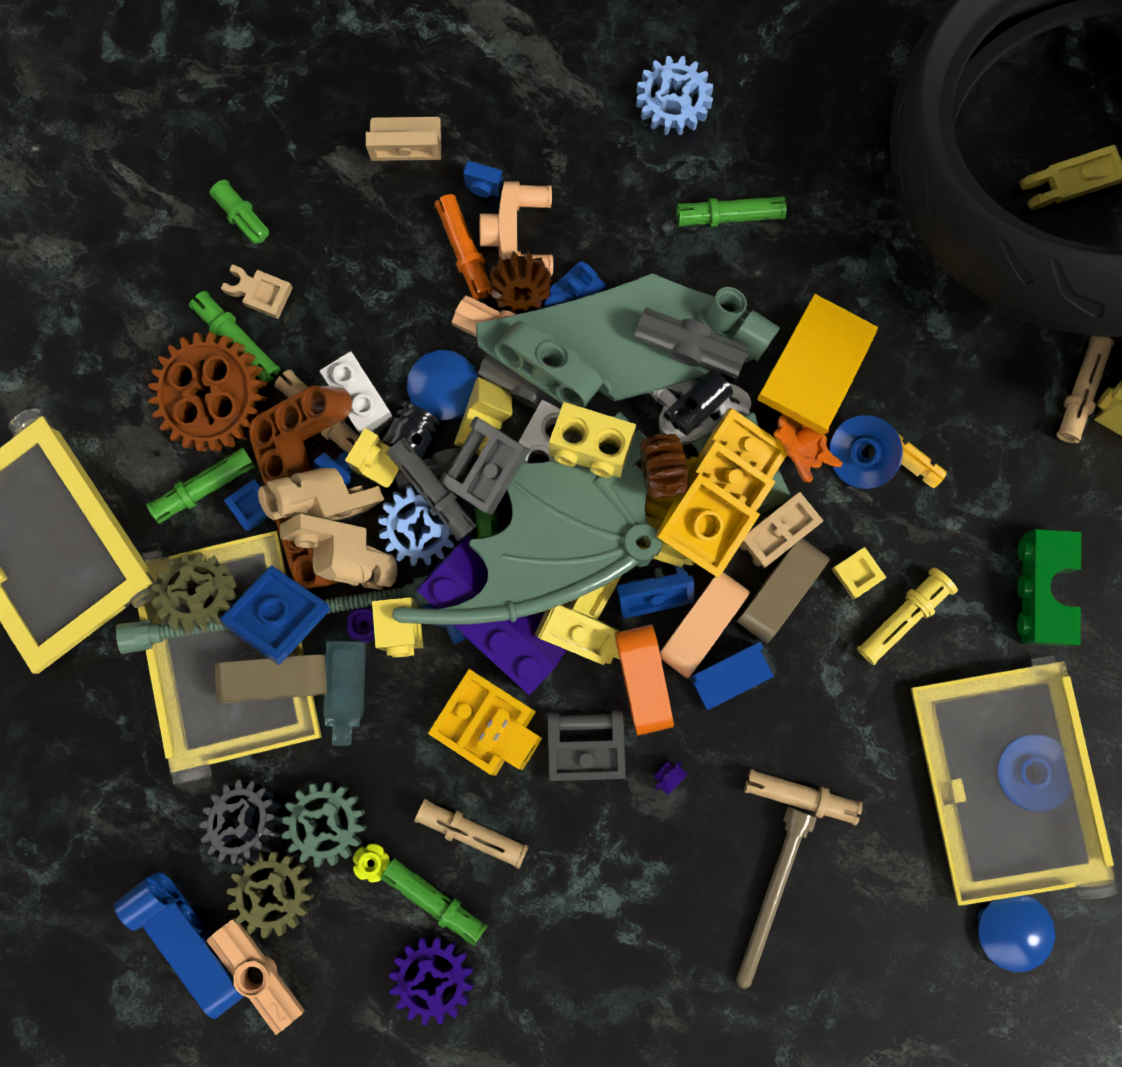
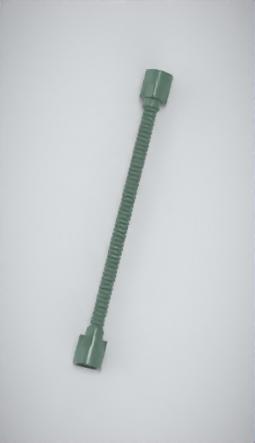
[116,575,431,654]

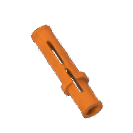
[434,194,492,300]

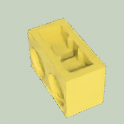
[549,402,636,478]
[372,597,423,657]

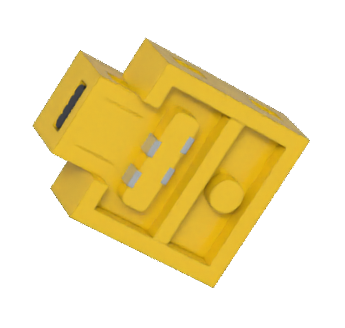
[428,669,542,776]

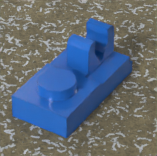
[530,261,607,311]
[617,566,695,619]

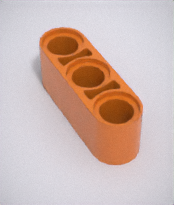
[615,624,674,736]

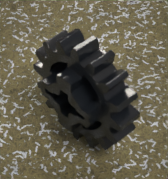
[199,780,283,867]

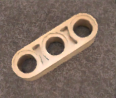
[660,572,750,679]

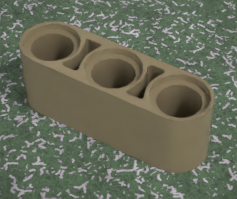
[736,538,830,644]
[215,655,327,703]

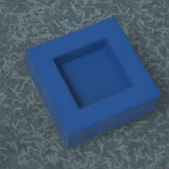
[463,161,504,198]
[224,479,268,532]

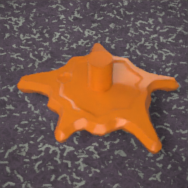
[773,414,843,483]

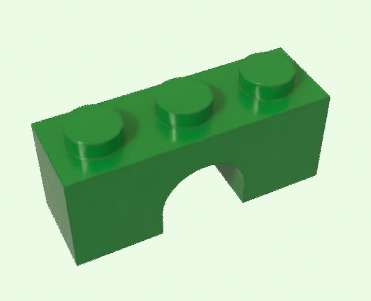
[1017,529,1081,647]

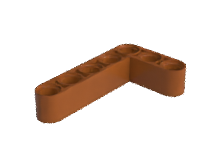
[249,385,352,589]

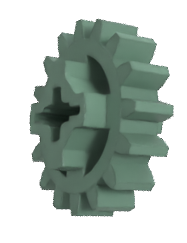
[282,782,366,867]

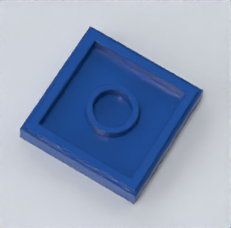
[220,565,330,665]

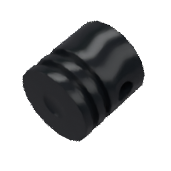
[382,402,441,459]

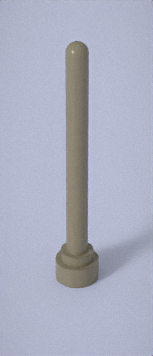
[736,806,817,989]

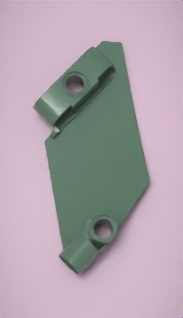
[476,273,780,408]

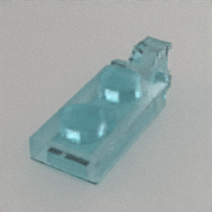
[323,641,366,746]

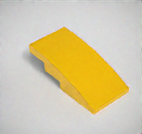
[757,294,878,435]
[656,408,787,578]

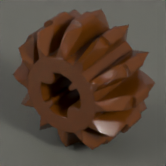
[489,250,551,313]
[640,433,688,499]

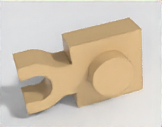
[221,264,293,319]

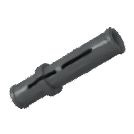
[386,438,477,541]

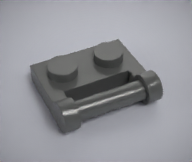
[439,416,530,515]
[548,710,626,781]

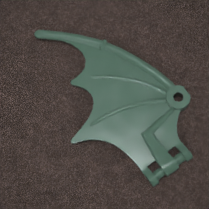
[392,413,663,625]

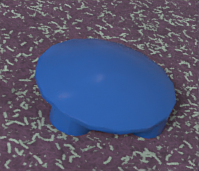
[407,350,478,420]
[978,895,1056,972]

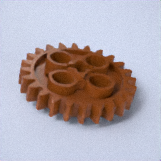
[148,332,267,452]

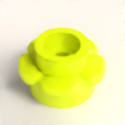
[353,844,390,883]

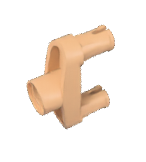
[479,181,553,277]

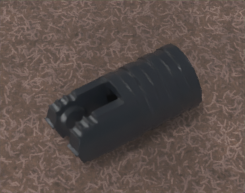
[662,370,733,436]

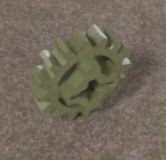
[151,552,237,635]
[227,850,314,938]

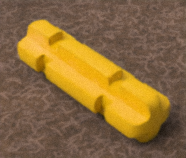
[898,434,947,488]

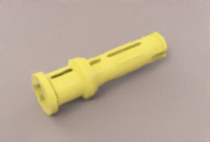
[857,567,958,665]

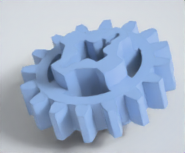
[636,56,713,135]
[378,485,454,566]

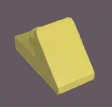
[454,377,513,455]
[345,428,400,487]

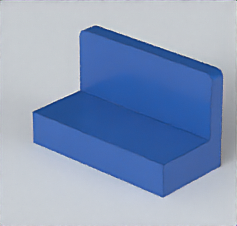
[689,641,774,710]

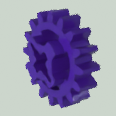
[389,935,474,1026]

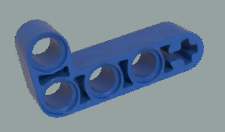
[114,872,245,1019]

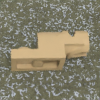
[258,468,384,521]
[280,514,397,590]

